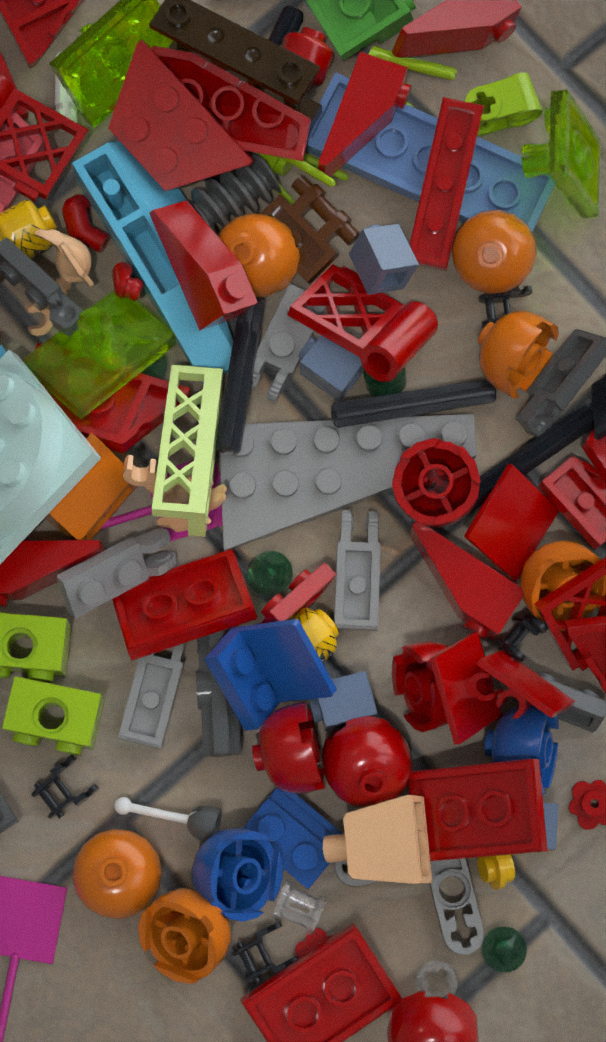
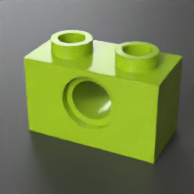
[0,613,71,683]
[2,676,105,756]

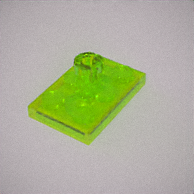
[49,0,173,128]
[522,89,600,219]
[22,290,176,419]

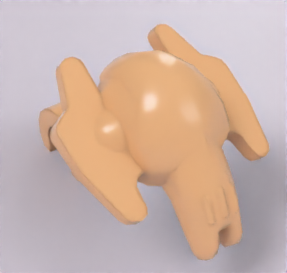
[25,229,94,336]
[123,455,227,532]

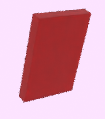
[112,549,257,661]
[408,759,548,862]
[240,923,402,1042]

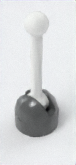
[114,797,222,841]

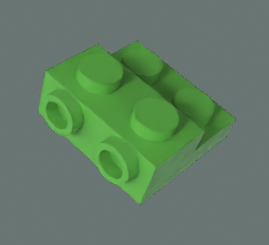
[305,0,416,61]

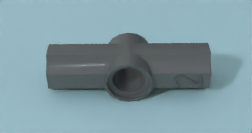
[196,626,242,757]

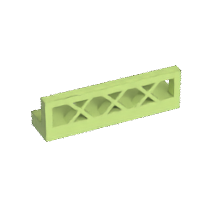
[152,365,223,537]

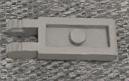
[250,284,326,403]
[334,510,381,631]
[56,528,178,619]
[118,642,187,750]

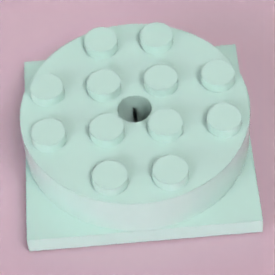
[0,350,101,564]

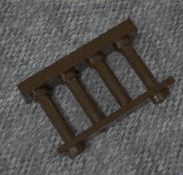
[149,0,322,135]

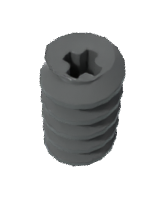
[187,152,281,234]

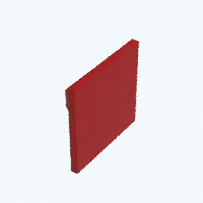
[464,464,559,582]
[429,632,503,745]
[477,650,576,719]

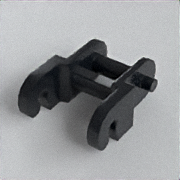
[479,286,532,328]
[495,614,549,662]
[31,754,99,819]
[231,921,299,983]

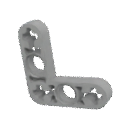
[335,859,484,955]

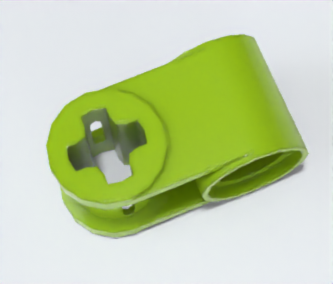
[465,72,543,137]

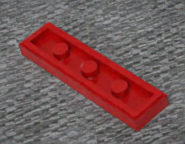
[409,97,484,271]

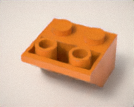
[44,433,138,540]

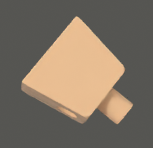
[323,795,432,884]

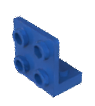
[204,619,337,731]

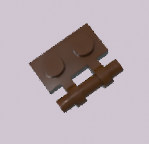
[260,175,360,284]

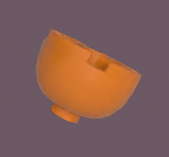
[452,209,537,294]
[218,213,300,298]
[478,311,559,399]
[520,541,606,630]
[72,829,163,919]
[138,888,231,984]

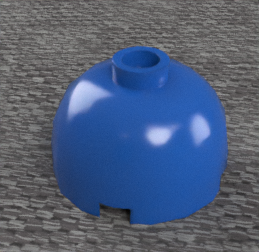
[485,704,559,795]
[191,828,283,922]

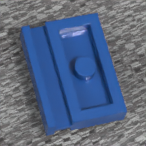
[243,787,343,889]

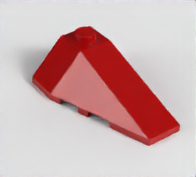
[153,46,311,161]

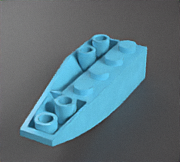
[72,141,233,384]

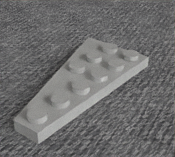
[220,414,477,551]

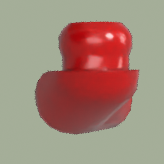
[62,194,110,253]
[112,262,144,301]

